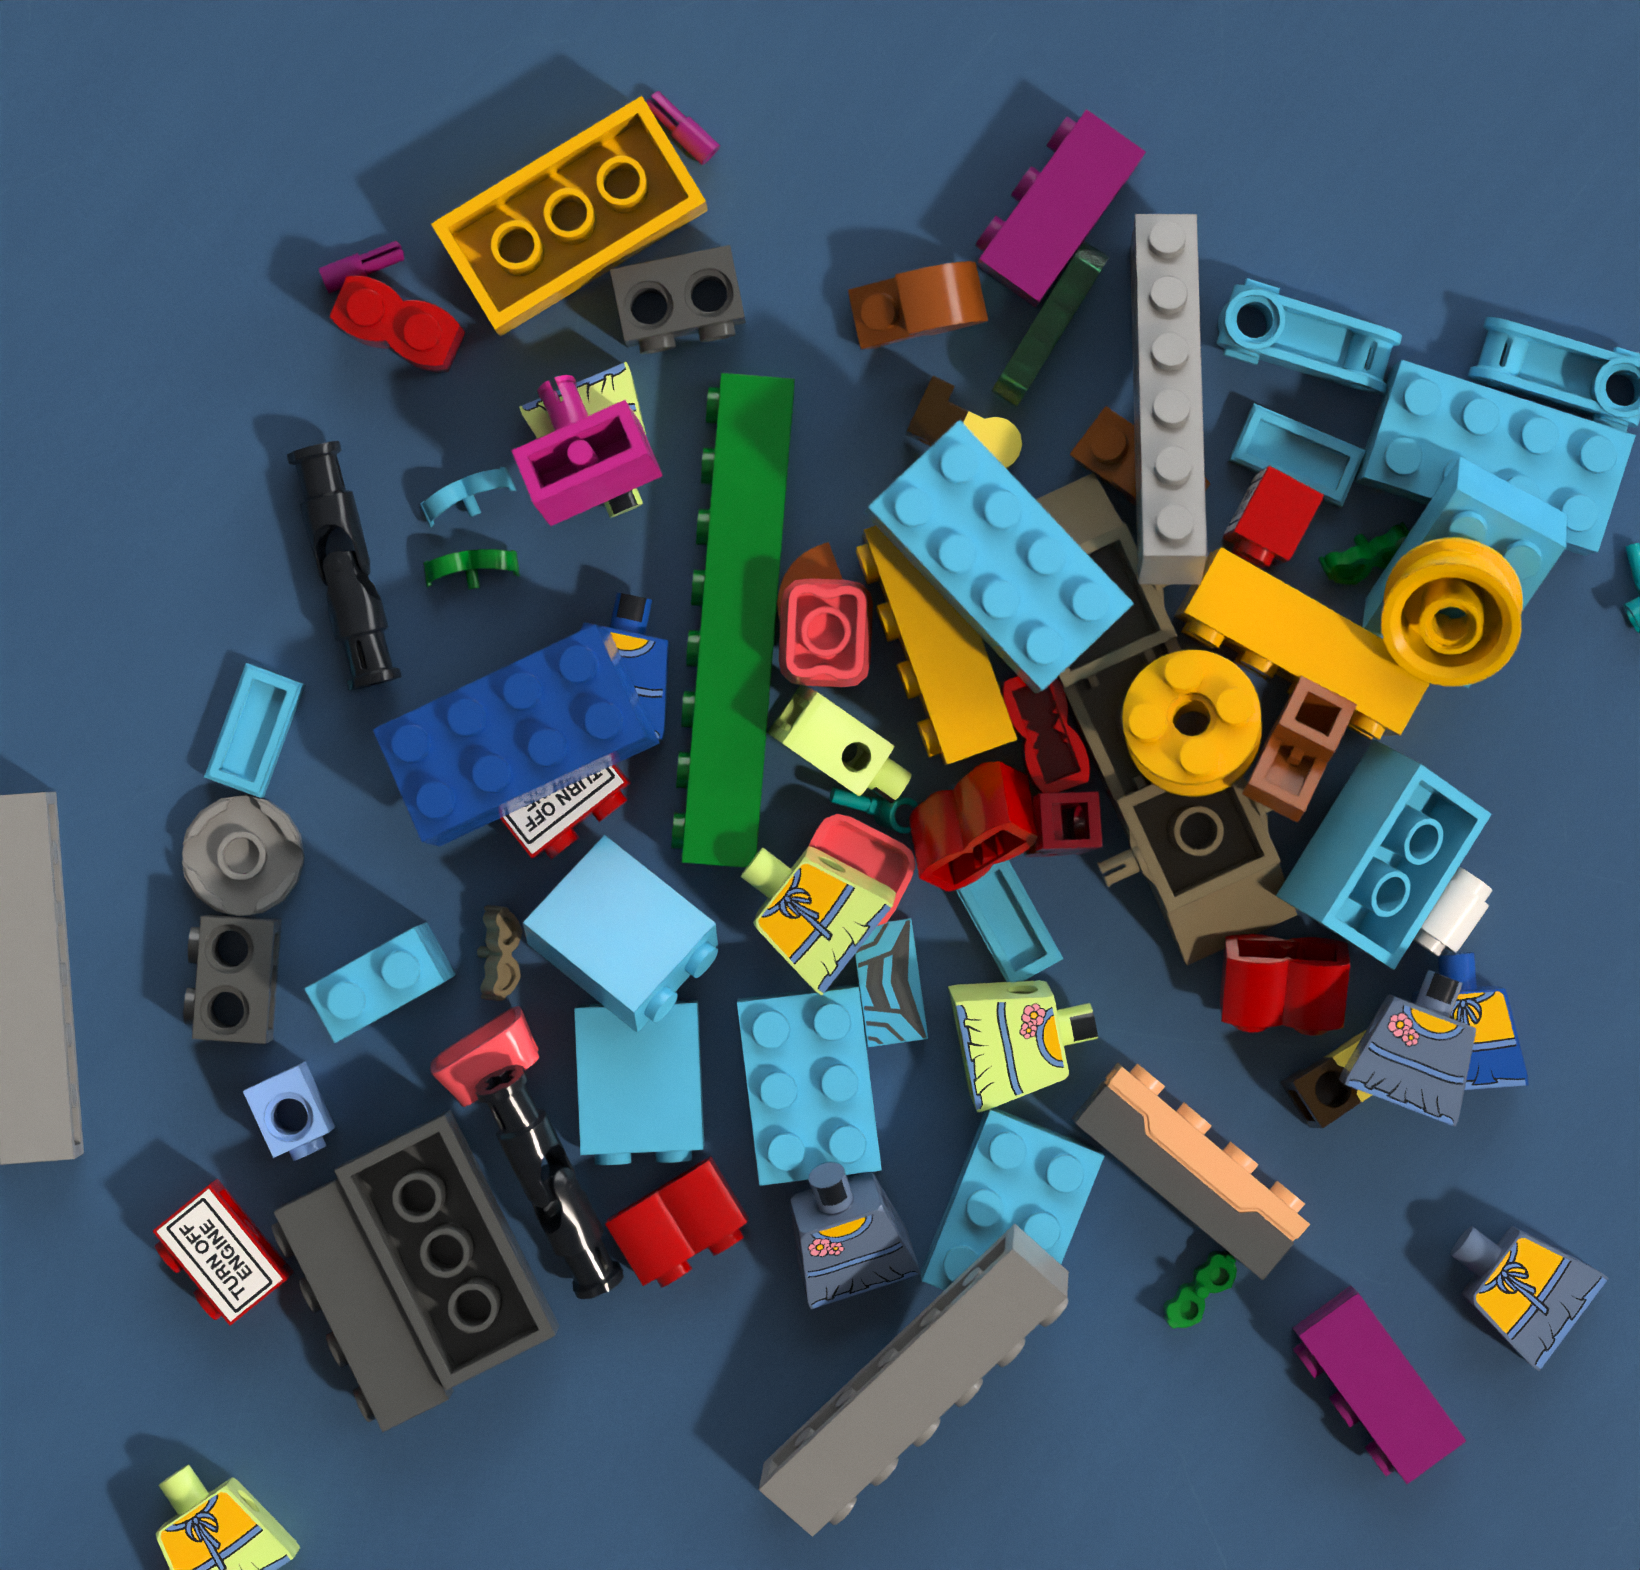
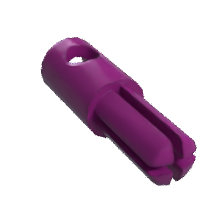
[646,91,720,165]
[318,241,404,294]

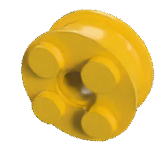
[1381,538,1523,686]
[1122,650,1262,796]

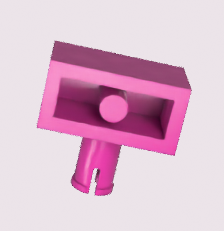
[512,375,663,526]

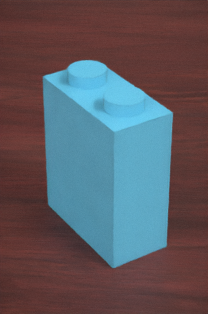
[523,835,718,1033]
[304,922,457,1043]
[574,1000,705,1165]

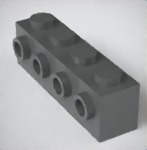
[271,1178,454,1432]

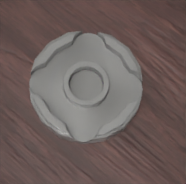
[182,795,305,916]

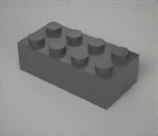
[334,1109,560,1391]

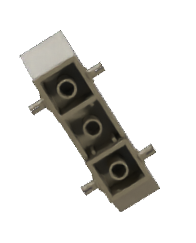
[1003,473,1297,966]

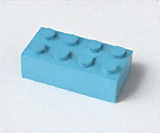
[1354,360,1636,556]
[863,420,1134,693]

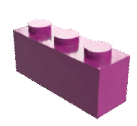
[975,109,1146,308]
[1292,1285,1466,1484]

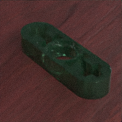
[991,241,1110,407]

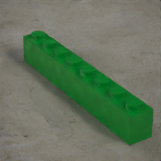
[671,373,795,868]

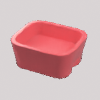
[779,579,873,687]
[808,814,916,927]
[430,1006,539,1107]

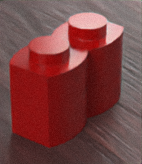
[330,276,465,373]
[1000,676,1090,793]
[909,761,1038,892]
[1220,934,1350,1036]
[605,1156,749,1288]

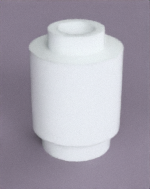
[1413,866,1493,957]

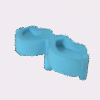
[420,467,517,528]

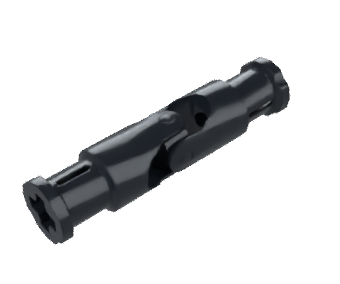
[287,441,402,691]
[475,1065,624,1299]

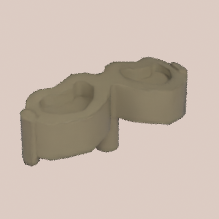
[477,905,523,1001]

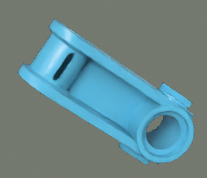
[1217,278,1402,395]
[1468,317,1640,432]

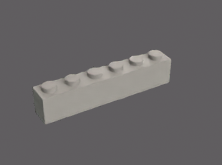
[1130,214,1207,585]
[0,792,84,1165]
[759,1224,1069,1537]

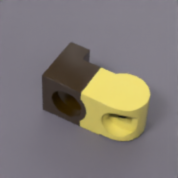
[905,375,1022,469]
[1280,1030,1372,1129]

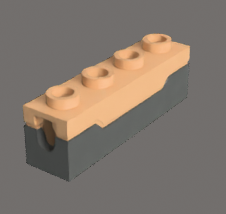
[1072,1063,1310,1280]

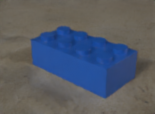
[373,624,659,847]

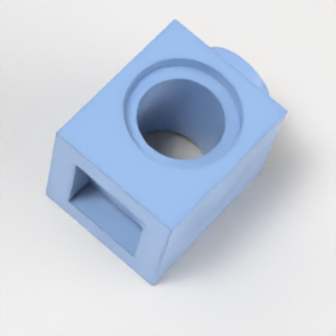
[243,1061,336,1161]

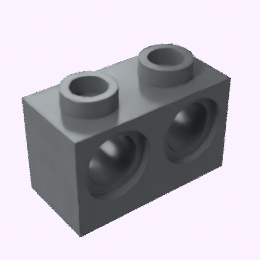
[610,245,746,354]
[183,914,282,1044]

